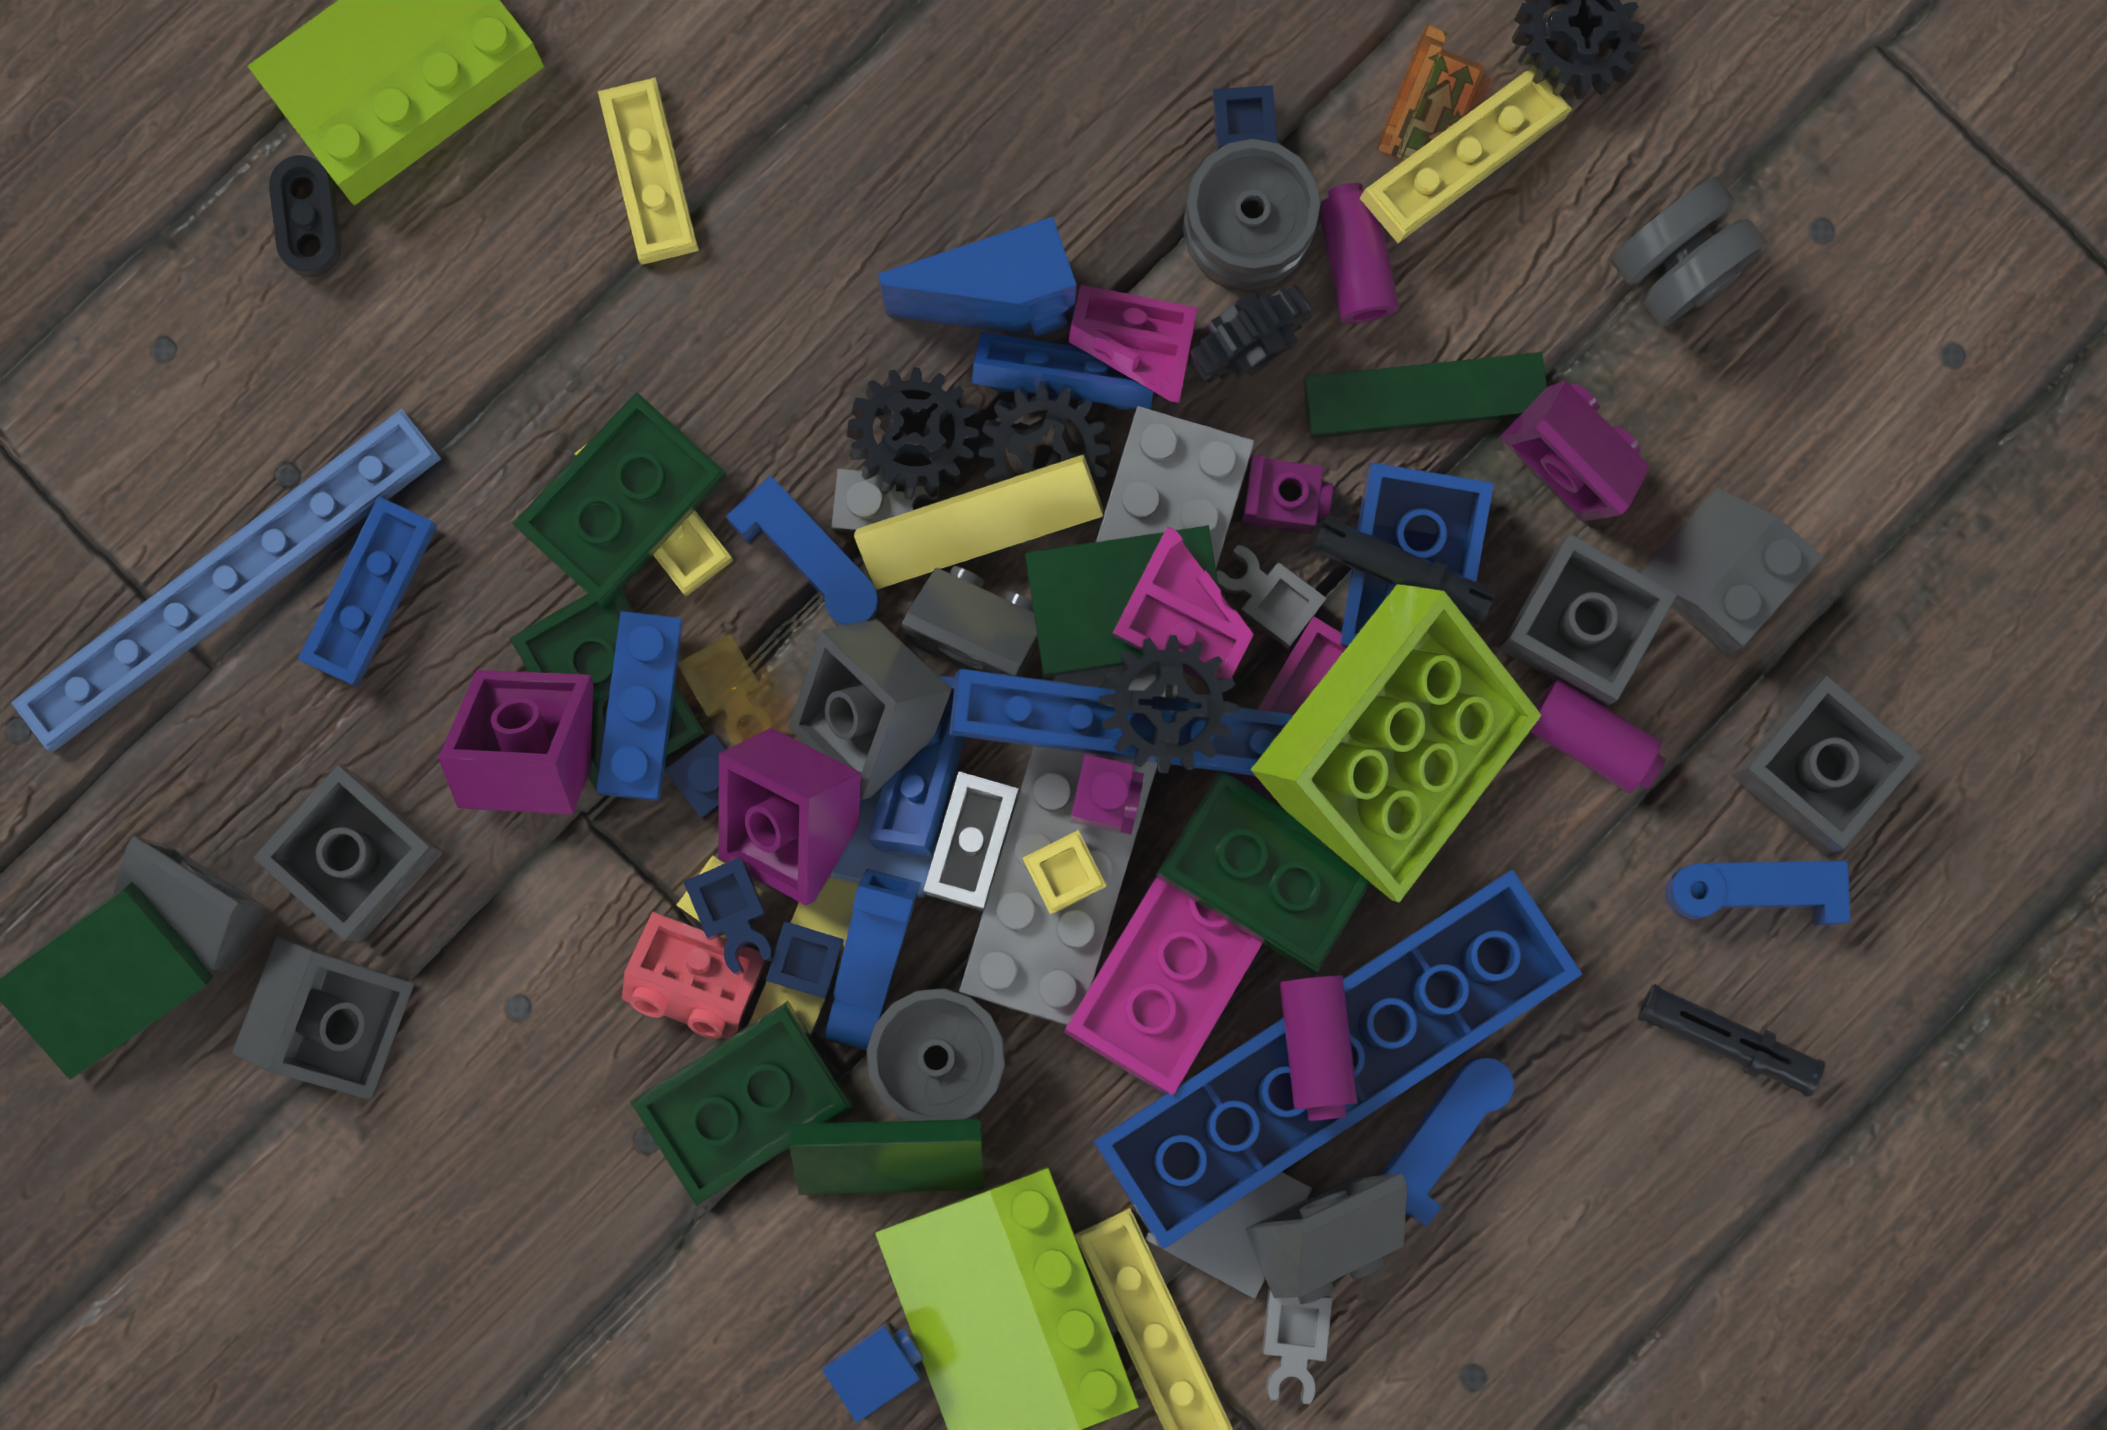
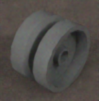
[1183,139,1321,291]
[1610,176,1770,327]
[867,989,1005,1121]

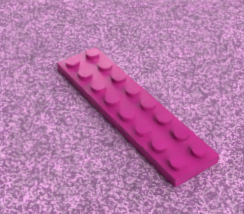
[1063,616,1349,1096]

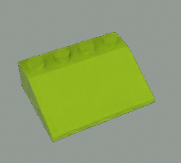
[248,0,544,206]
[1251,584,1542,902]
[875,1166,1139,1430]

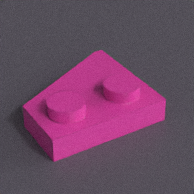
[1069,285,1198,403]
[1112,526,1254,693]

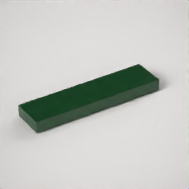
[1303,352,1547,439]

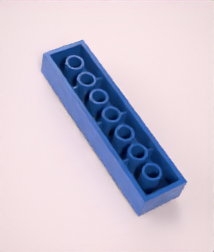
[1092,870,1582,1249]

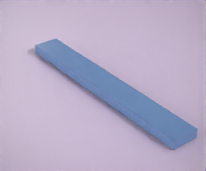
[11,408,441,752]

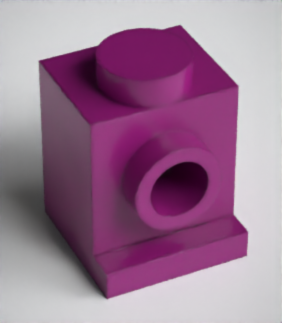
[1240,454,1333,534]
[1070,754,1144,835]

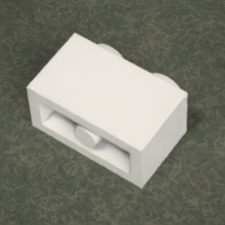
[923,771,1019,911]

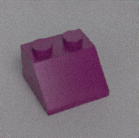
[1499,381,1650,522]
[438,670,594,814]
[718,728,861,906]

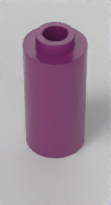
[1319,183,1399,324]
[1529,678,1666,793]
[1280,975,1358,1121]

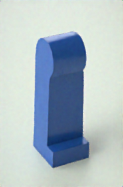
[726,475,880,626]
[1665,861,1851,926]
[825,868,921,1051]
[1379,1058,1514,1226]

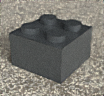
[1498,533,1677,707]
[1731,675,1922,855]
[253,765,444,944]

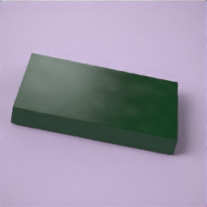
[512,392,727,608]
[1025,525,1219,677]
[509,589,707,796]
[1155,771,1371,975]
[0,882,214,1080]
[630,1001,854,1206]
[789,1119,984,1195]

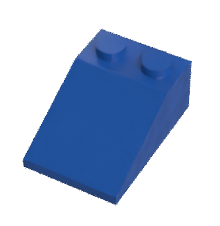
[878,217,1077,336]
[1340,462,1494,645]

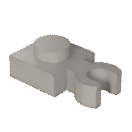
[831,469,939,534]
[1217,545,1326,649]
[1262,1289,1332,1404]

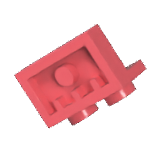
[622,912,766,1039]

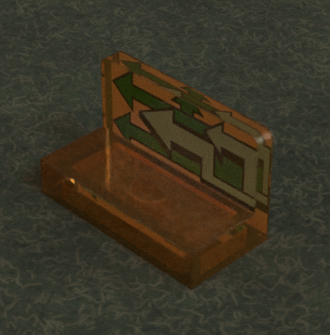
[1375,24,1484,160]

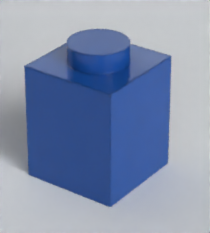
[822,1321,924,1423]

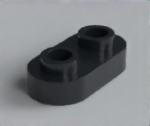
[269,155,341,277]

